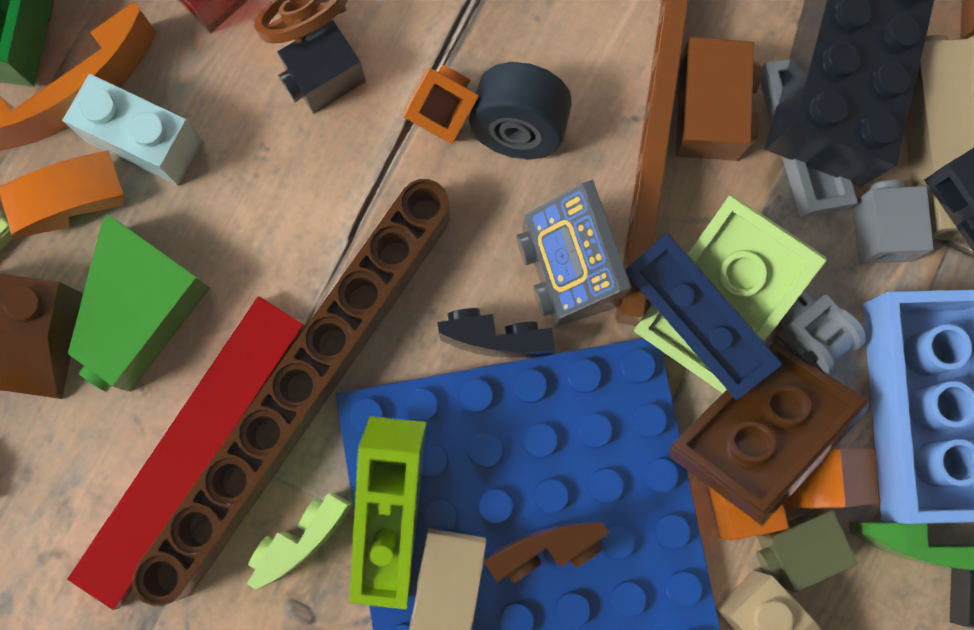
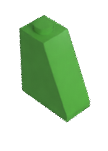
[68,214,210,392]

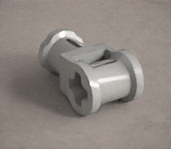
[778,289,866,375]

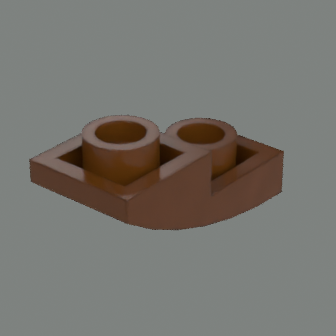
[484,521,609,583]

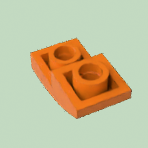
[0,150,124,239]

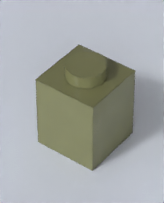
[756,509,858,592]

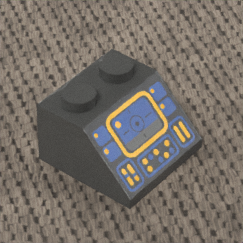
[516,180,631,327]

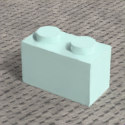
[62,74,203,186]

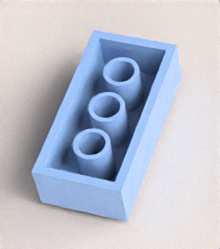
[863,290,974,524]

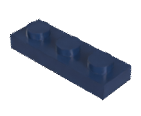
[625,232,782,400]

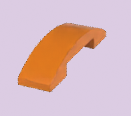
[0,2,156,151]

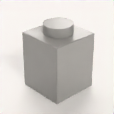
[854,180,934,264]

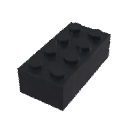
[765,0,934,187]

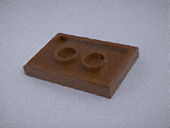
[669,341,870,526]

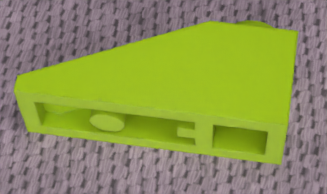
[349,416,426,609]

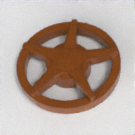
[254,0,348,43]

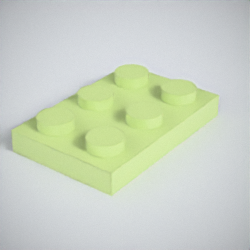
[633,194,826,393]

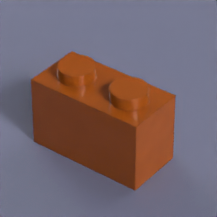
[675,37,761,161]

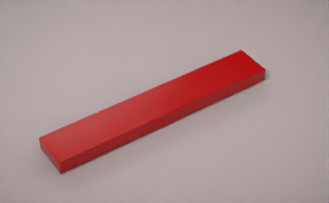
[67,296,306,610]

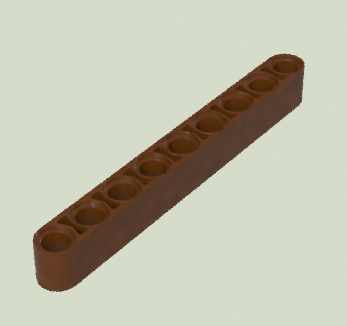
[133,179,450,606]

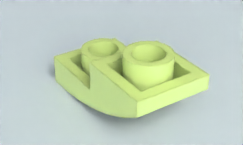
[247,493,353,590]

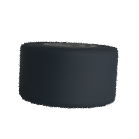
[469,62,572,160]

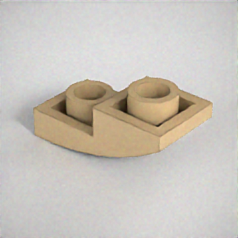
[409,528,486,630]

